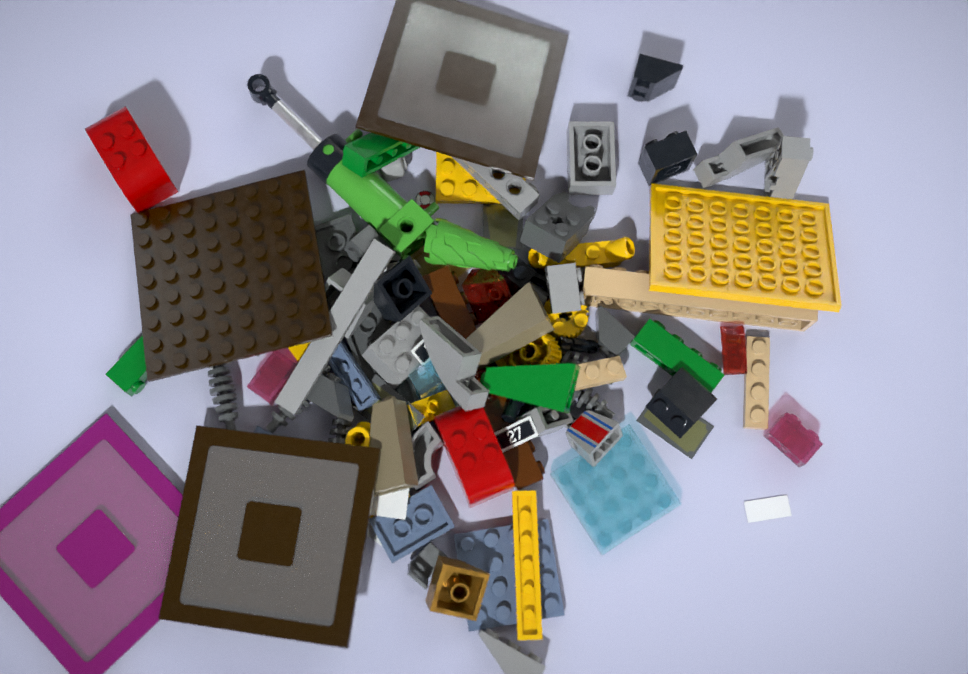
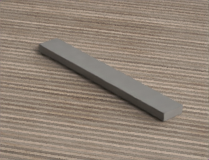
[275,239,395,415]

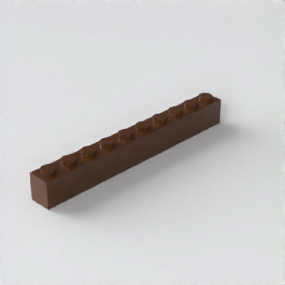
[422,266,545,491]

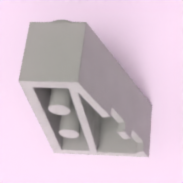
[764,136,813,199]

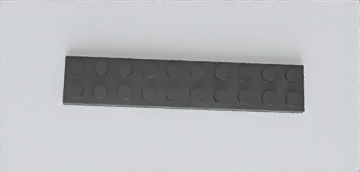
[315,214,423,432]

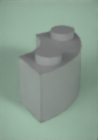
[412,421,443,491]

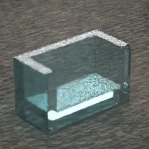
[409,361,445,400]

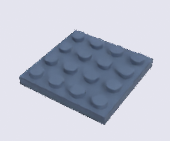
[454,519,565,632]

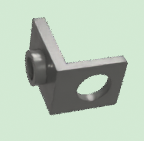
[408,542,447,590]

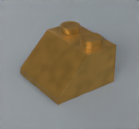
[425,555,490,621]

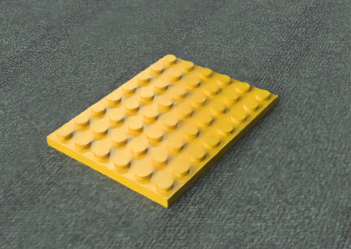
[649,183,842,312]

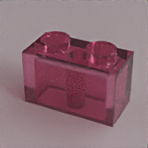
[246,350,297,407]
[763,412,823,467]

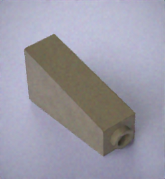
[466,283,554,370]
[369,396,419,496]

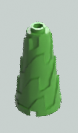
[424,218,518,271]

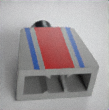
[565,410,623,467]

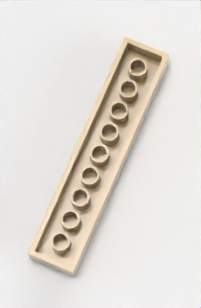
[580,264,818,332]

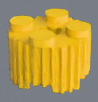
[544,299,589,342]
[508,333,562,366]

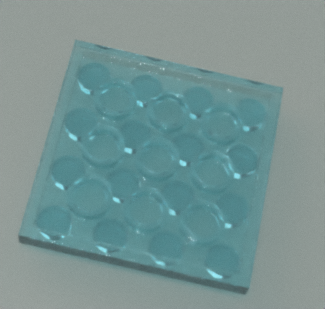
[550,424,682,556]

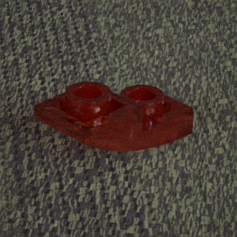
[720,326,747,375]

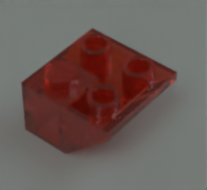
[462,269,512,323]

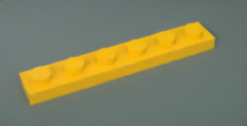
[512,490,543,640]

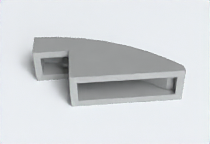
[693,127,784,188]
[419,316,489,411]

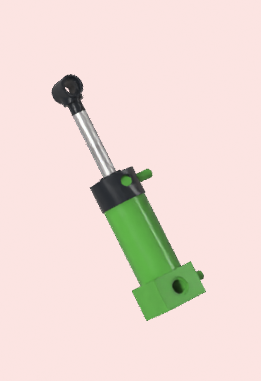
[247,74,439,262]

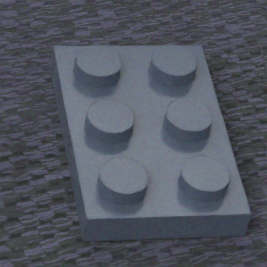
[369,485,455,564]

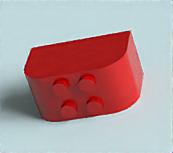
[85,106,178,213]
[433,405,515,508]

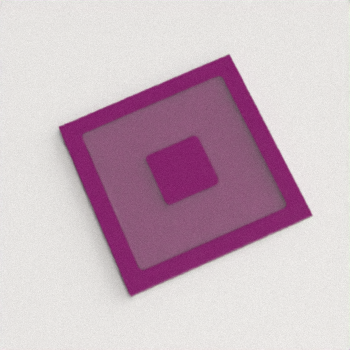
[0,413,183,674]

